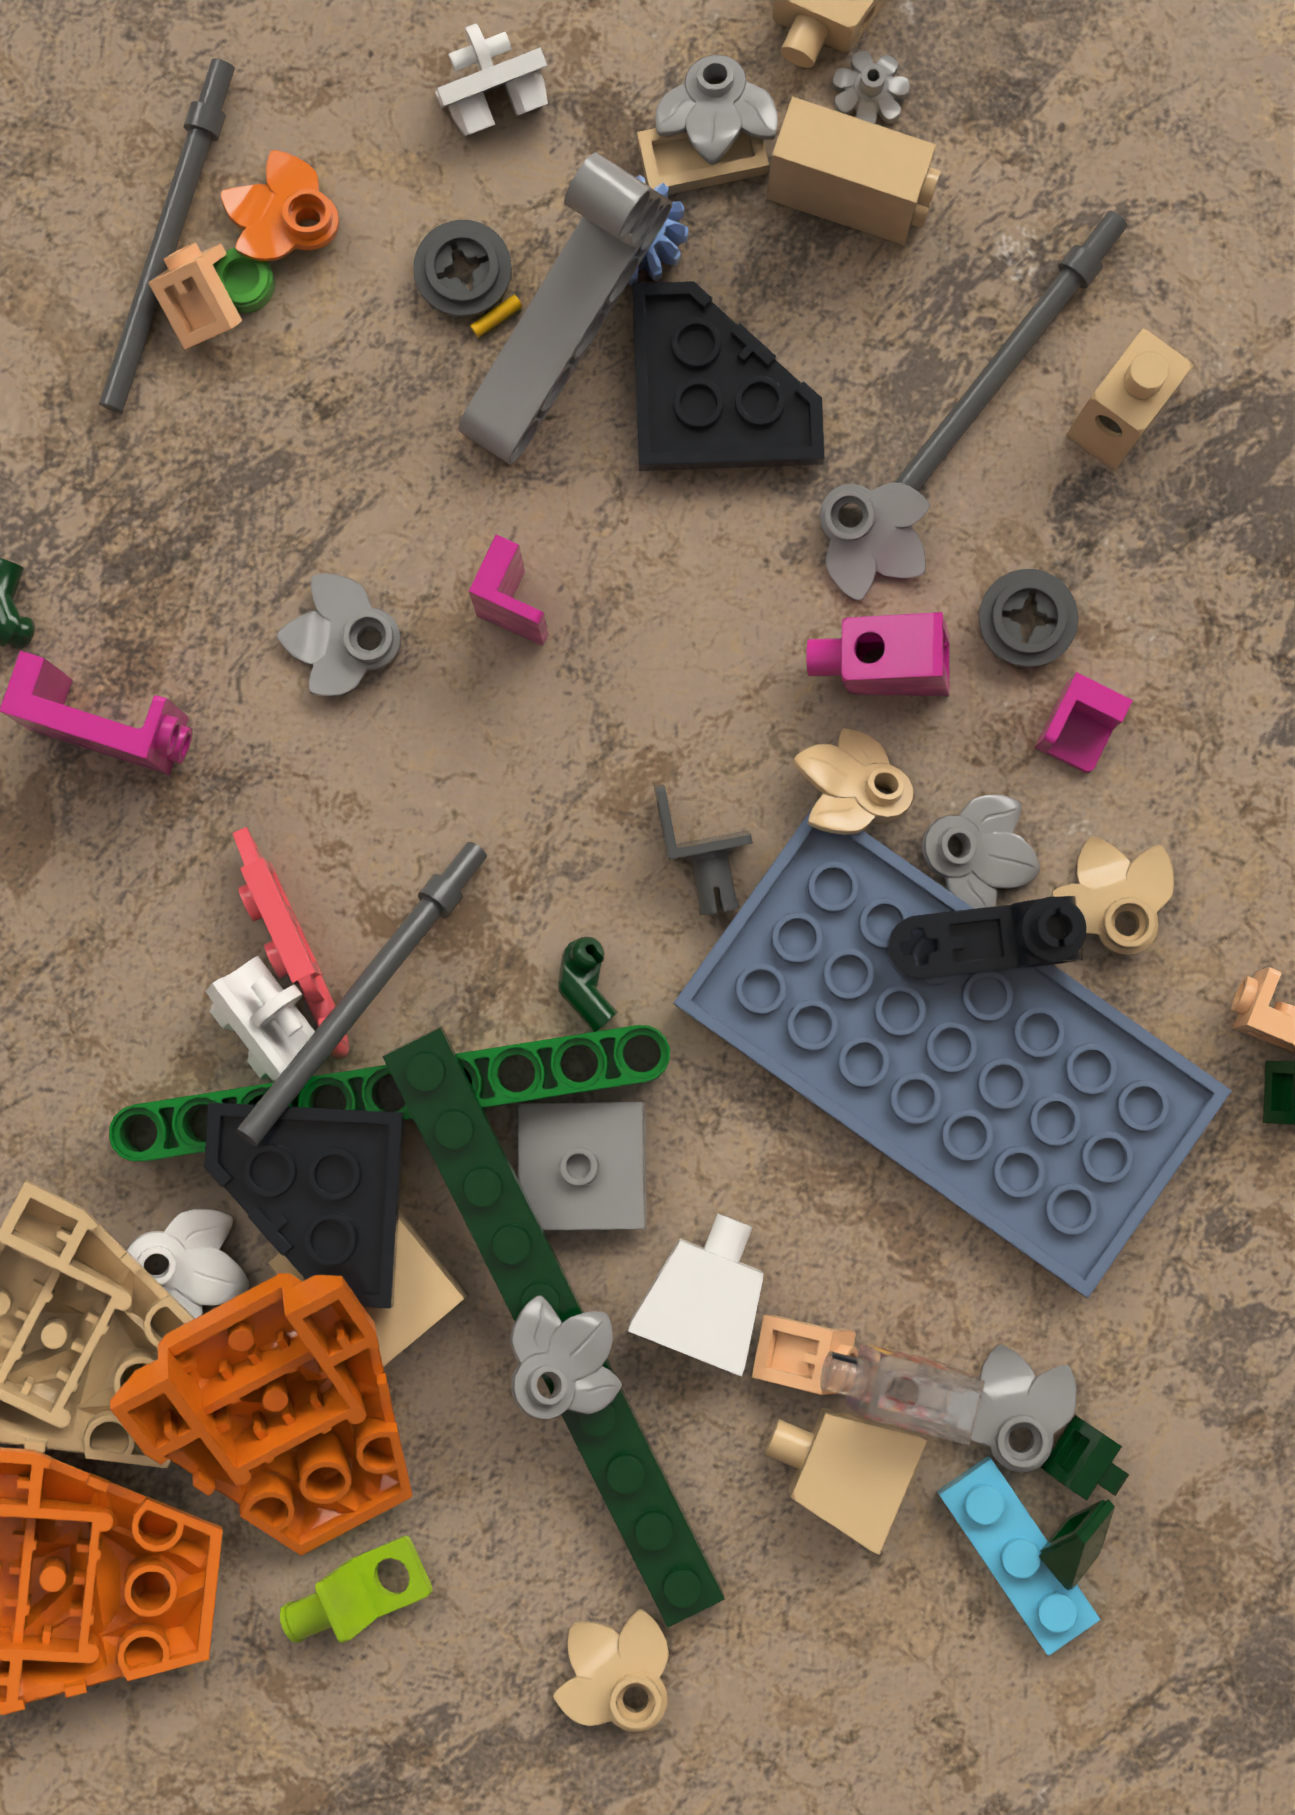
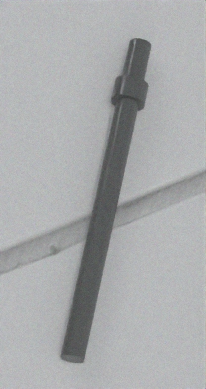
[99,58,235,413]
[895,211,1128,491]
[236,842,487,1146]

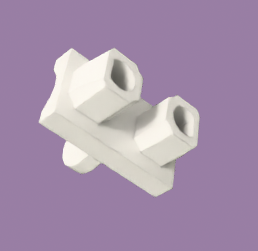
[434,23,548,137]
[205,956,315,1082]

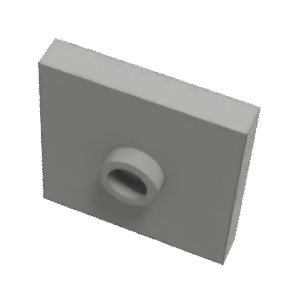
[518,1102,647,1230]

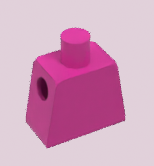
[806,612,950,696]

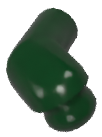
[0,558,35,649]
[558,937,618,1032]

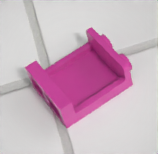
[0,651,192,775]

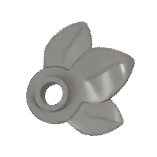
[655,55,778,165]
[820,482,930,601]
[277,573,401,697]
[922,795,1040,909]
[510,1296,622,1420]
[951,1344,1077,1472]

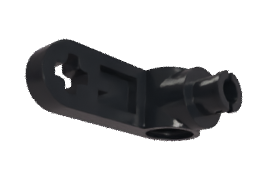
[886,896,1087,980]

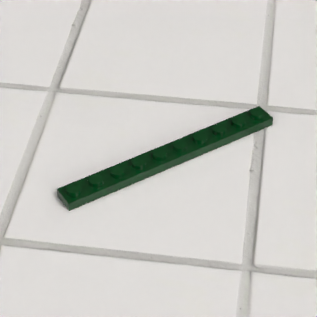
[382,1026,725,1628]

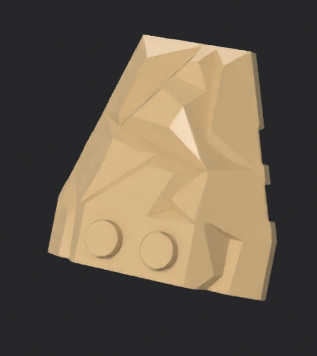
[0,1180,195,1469]

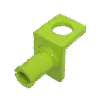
[280,1535,433,1644]

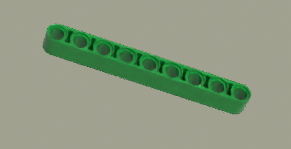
[109,1025,670,1162]

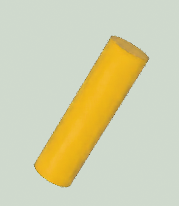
[469,294,523,338]

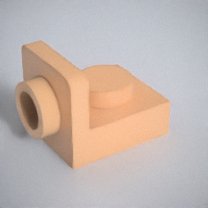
[148,242,242,350]
[1231,967,1295,1055]
[752,1315,858,1395]

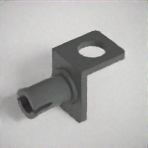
[653,784,753,915]

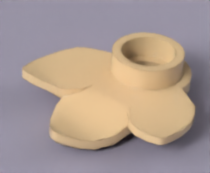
[793,728,914,835]
[1052,836,1174,955]
[553,1609,669,1732]

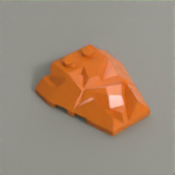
[110,1273,413,1556]
[0,1447,223,1715]

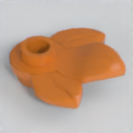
[221,150,339,261]

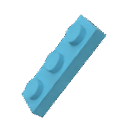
[937,1456,1100,1656]

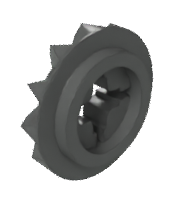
[413,220,512,319]
[978,569,1078,669]

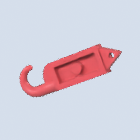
[232,827,350,1059]

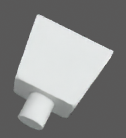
[628,1213,764,1377]

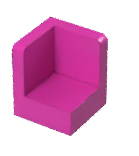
[1034,672,1133,773]

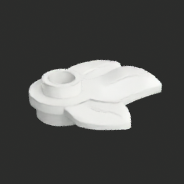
[127,1209,250,1318]

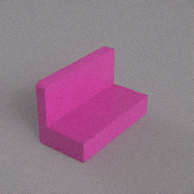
[468,534,549,646]

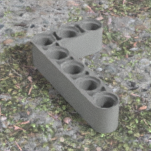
[458,152,672,465]

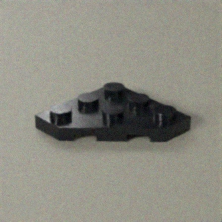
[633,281,825,471]
[204,1102,405,1308]

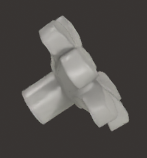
[832,51,910,124]

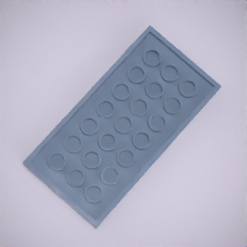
[673,799,1232,1298]

